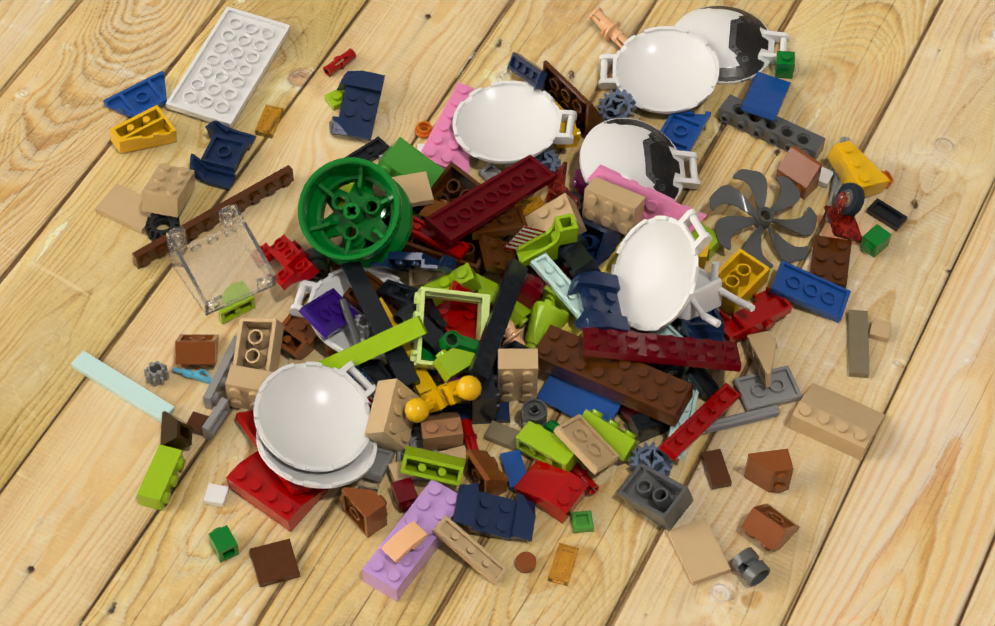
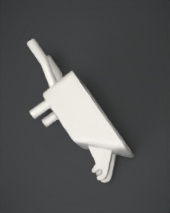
[678,261,755,328]

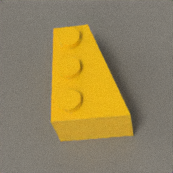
[110,105,177,154]
[827,140,890,200]

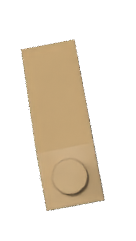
[746,331,778,388]

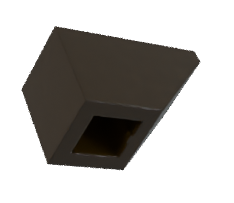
[160,411,193,450]

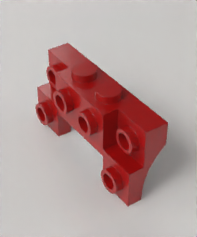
[252,234,319,291]
[719,286,793,342]

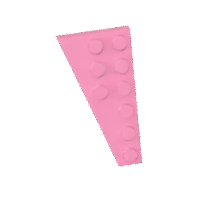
[421,83,474,174]
[588,164,707,232]

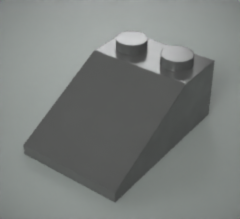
[617,462,694,531]

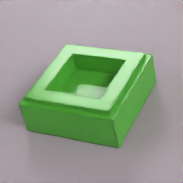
[571,510,594,533]

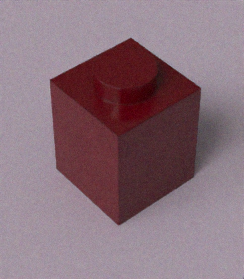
[517,274,546,309]
[391,477,418,513]

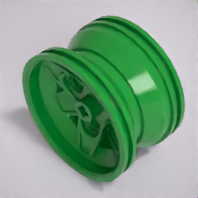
[298,157,413,268]

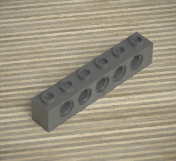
[718,94,826,160]

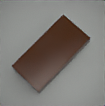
[701,449,732,490]

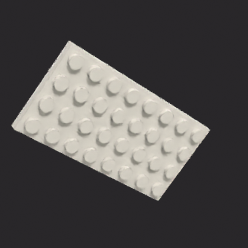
[166,6,291,128]

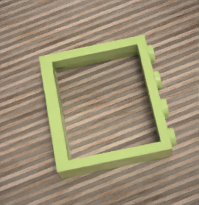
[410,287,490,373]

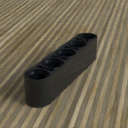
[393,302,469,375]

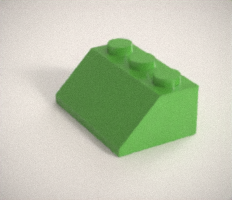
[377,137,444,188]

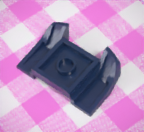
[329,71,385,141]
[190,120,256,191]
[370,251,456,273]
[568,271,630,332]
[680,308,726,341]
[453,483,536,542]

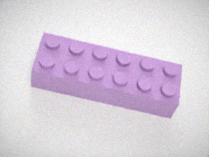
[362,480,458,602]

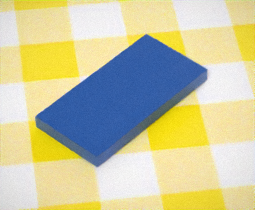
[741,71,791,121]
[769,260,851,323]
[536,374,622,421]

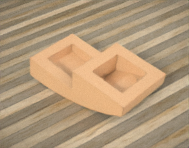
[381,521,428,564]

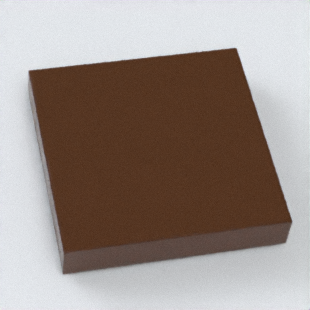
[250,539,300,587]

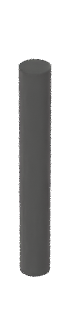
[339,298,361,345]

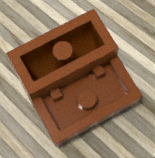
[281,313,319,359]

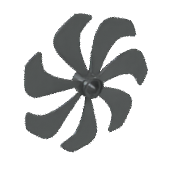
[709,169,817,268]

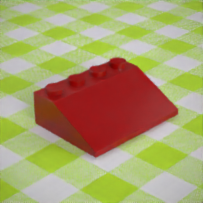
[226,451,330,532]

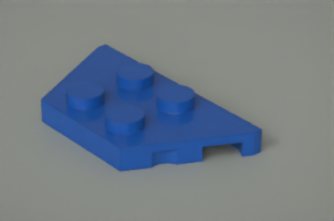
[103,71,167,118]
[661,111,711,163]

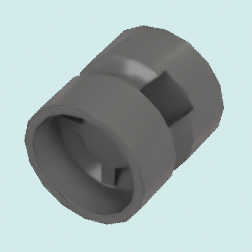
[306,248,331,283]
[521,399,547,429]
[731,547,770,587]

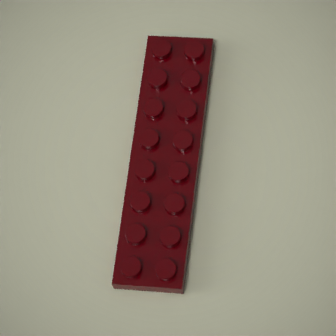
[424,155,556,245]
[581,327,742,372]

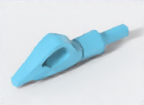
[172,367,212,384]

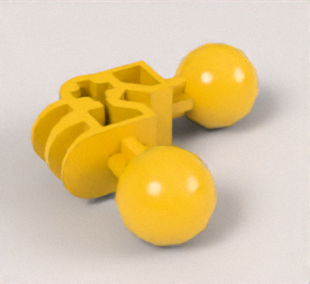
[404,375,482,423]

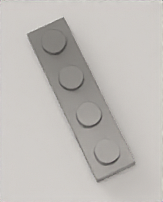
[203,336,237,410]

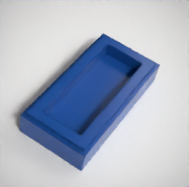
[500,450,526,491]

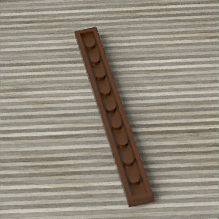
[132,165,294,269]

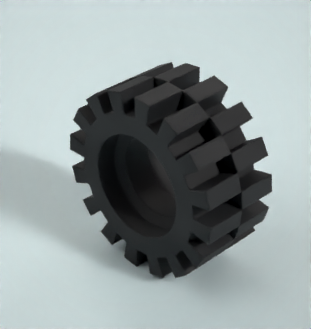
[146,213,180,242]

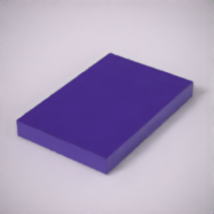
[299,288,359,339]

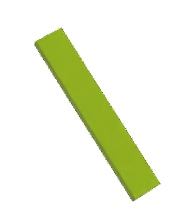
[318,315,427,369]

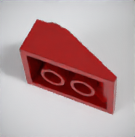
[513,460,589,524]

